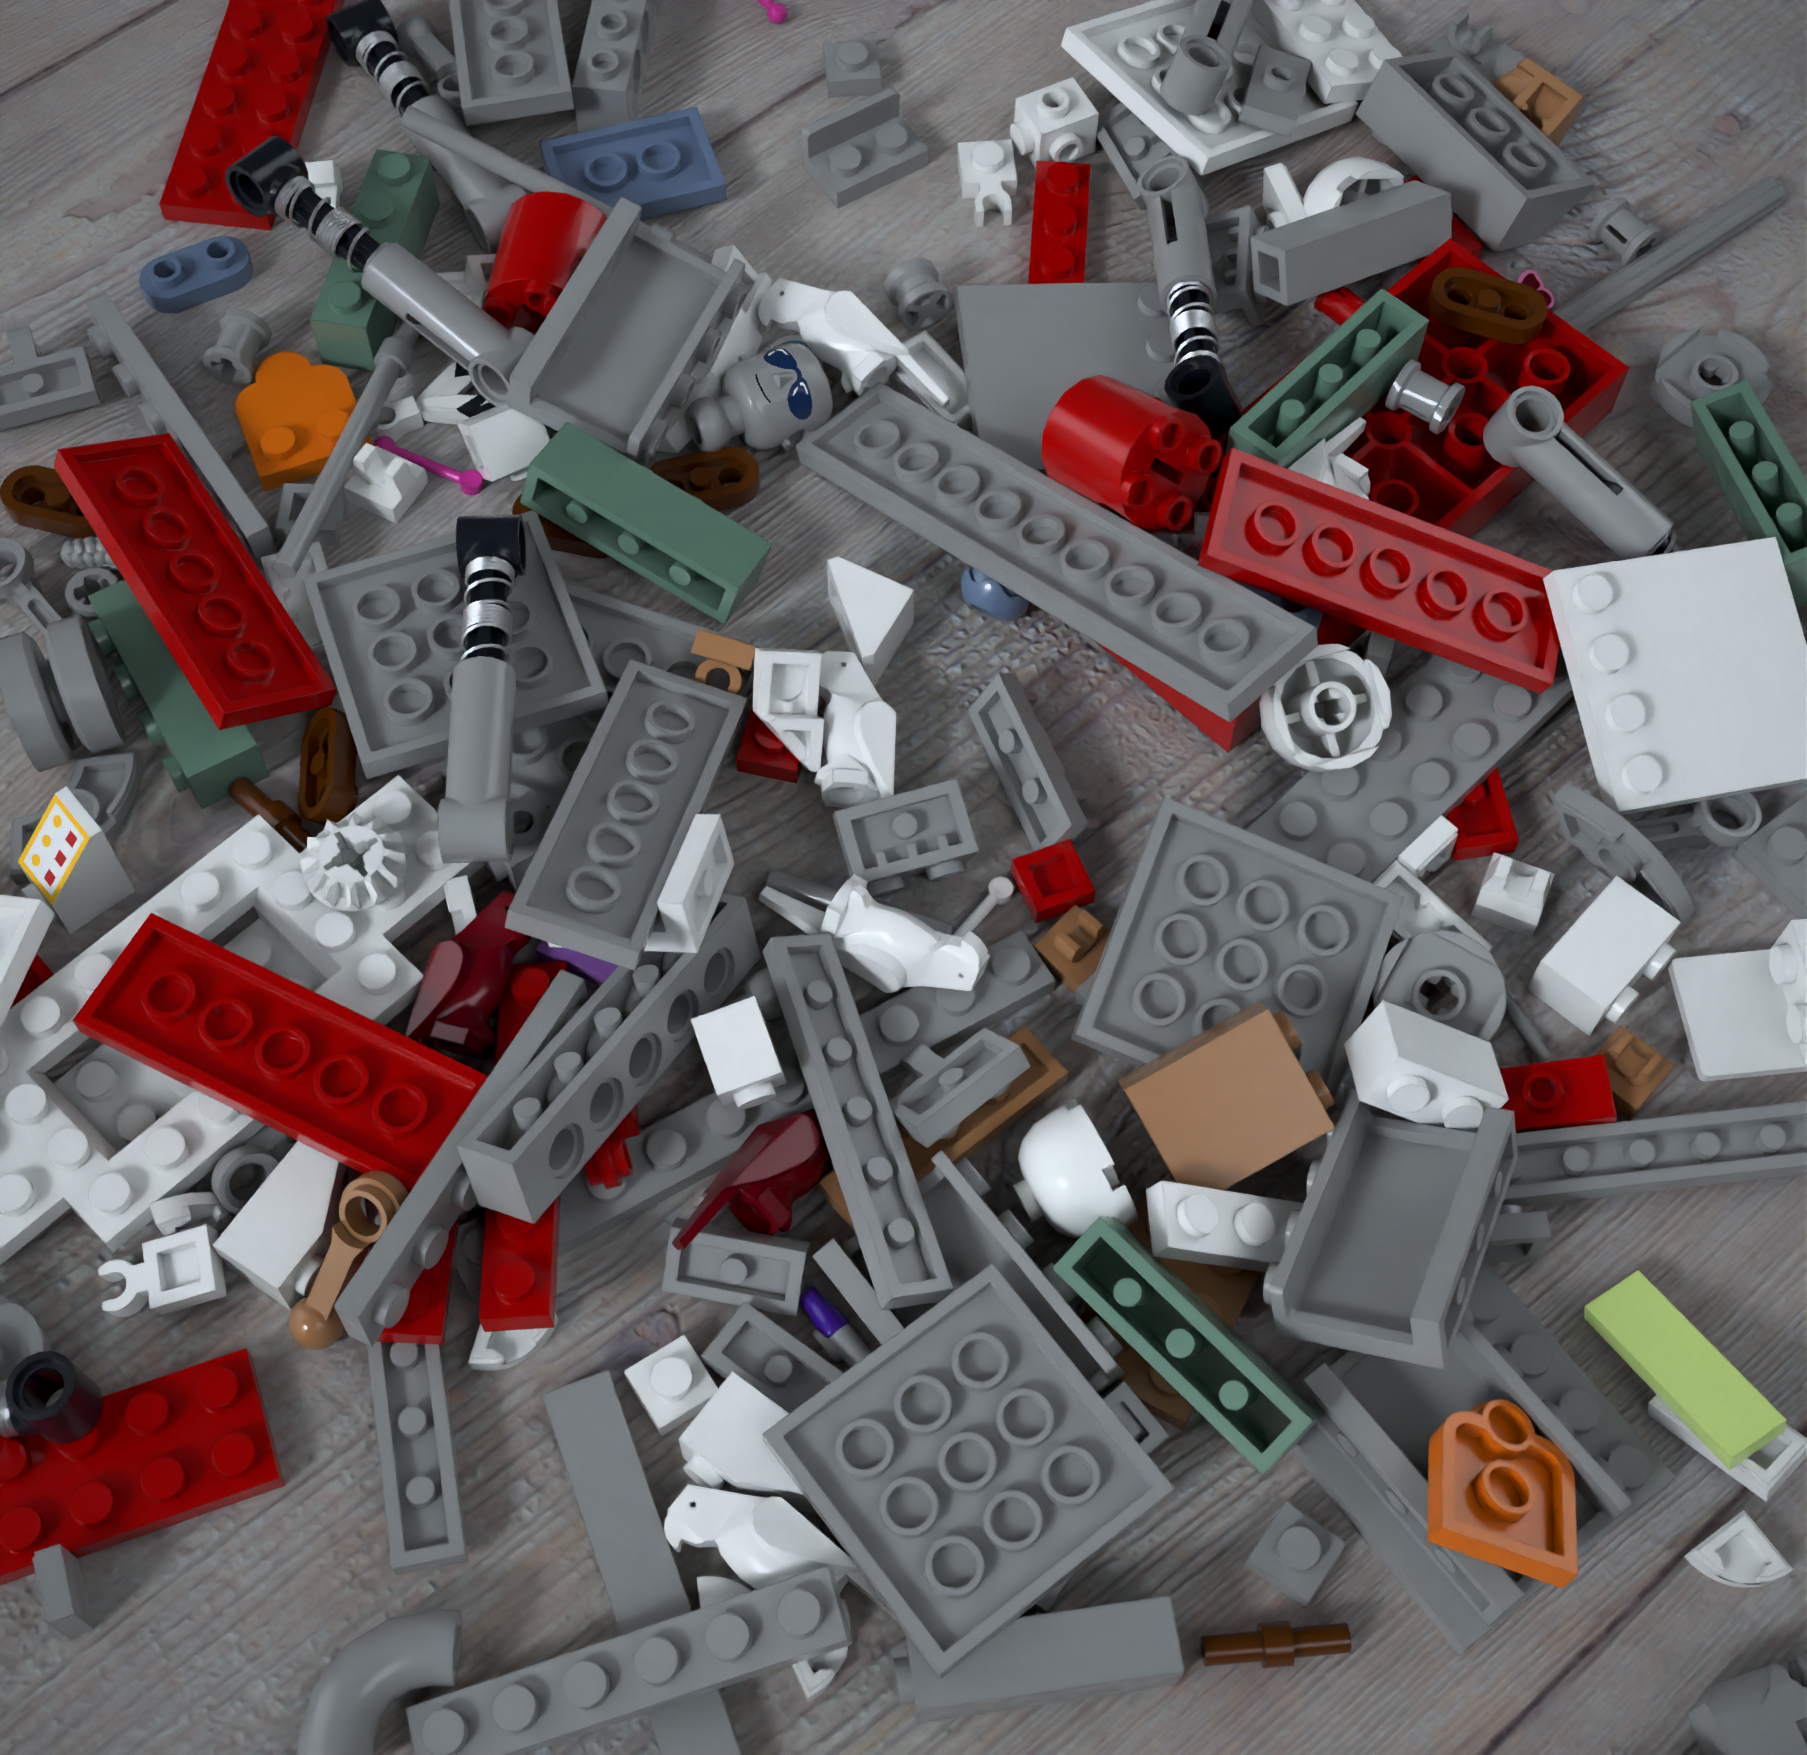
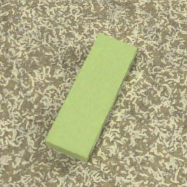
[1584,1270,1787,1470]

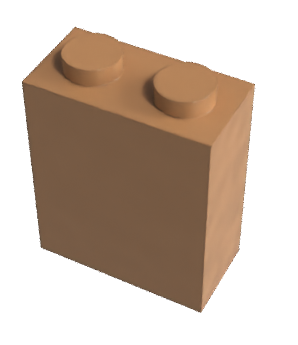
[1118,1001,1335,1190]

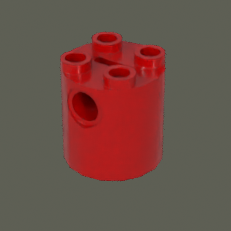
[481,191,607,336]
[1041,375,1222,531]

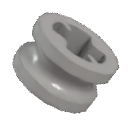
[64,568,118,628]

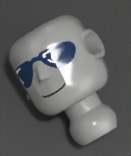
[685,342,833,452]

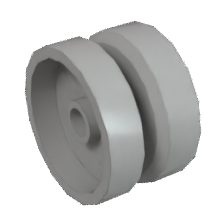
[0,614,126,772]

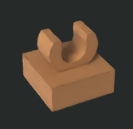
[691,629,761,695]
[1032,904,1110,994]
[1594,1025,1675,1120]

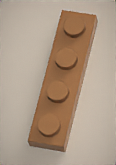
[819,1026,1068,1234]

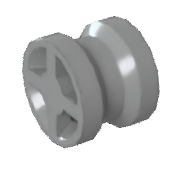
[884,258,953,331]

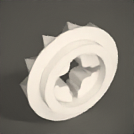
[300,811,408,911]

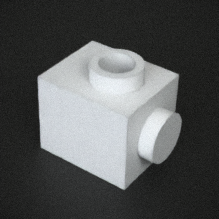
[1010,77,1099,170]
[457,405,556,482]

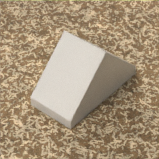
[827,557,914,686]

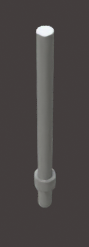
[401,105,713,264]
[272,319,420,578]

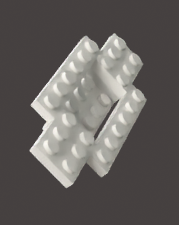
[0,775,485,1265]

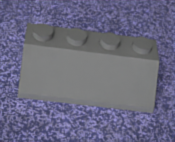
[1356,48,1596,252]

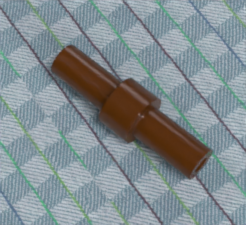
[229,777,313,853]
[1200,1620,1351,1669]

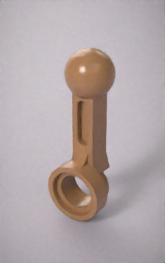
[289,1171,409,1350]

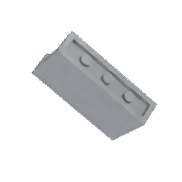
[507,197,748,464]
[1263,1088,1518,1370]
[812,1150,1126,1396]
[1298,1306,1631,1627]

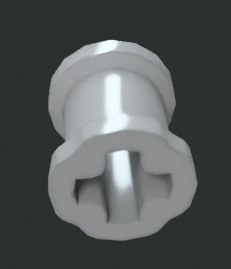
[1588,197,1664,267]
[202,308,272,386]
[1385,359,1465,435]

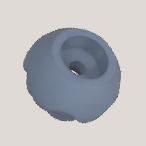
[961,566,1031,622]

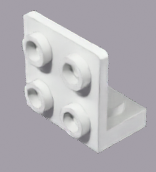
[1668,919,1807,1081]

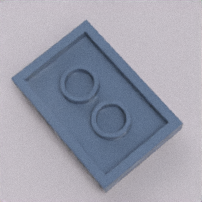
[539,106,727,220]

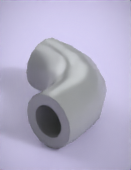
[297,1609,463,1755]

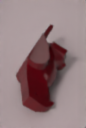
[405,891,532,1061]
[672,1109,832,1250]

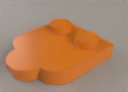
[235,352,373,492]
[1427,1399,1578,1588]

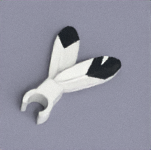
[373,361,496,442]

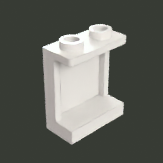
[547,814,735,953]

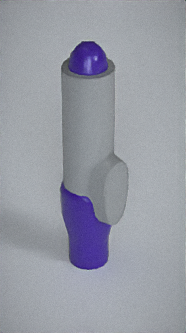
[800,1287,872,1368]

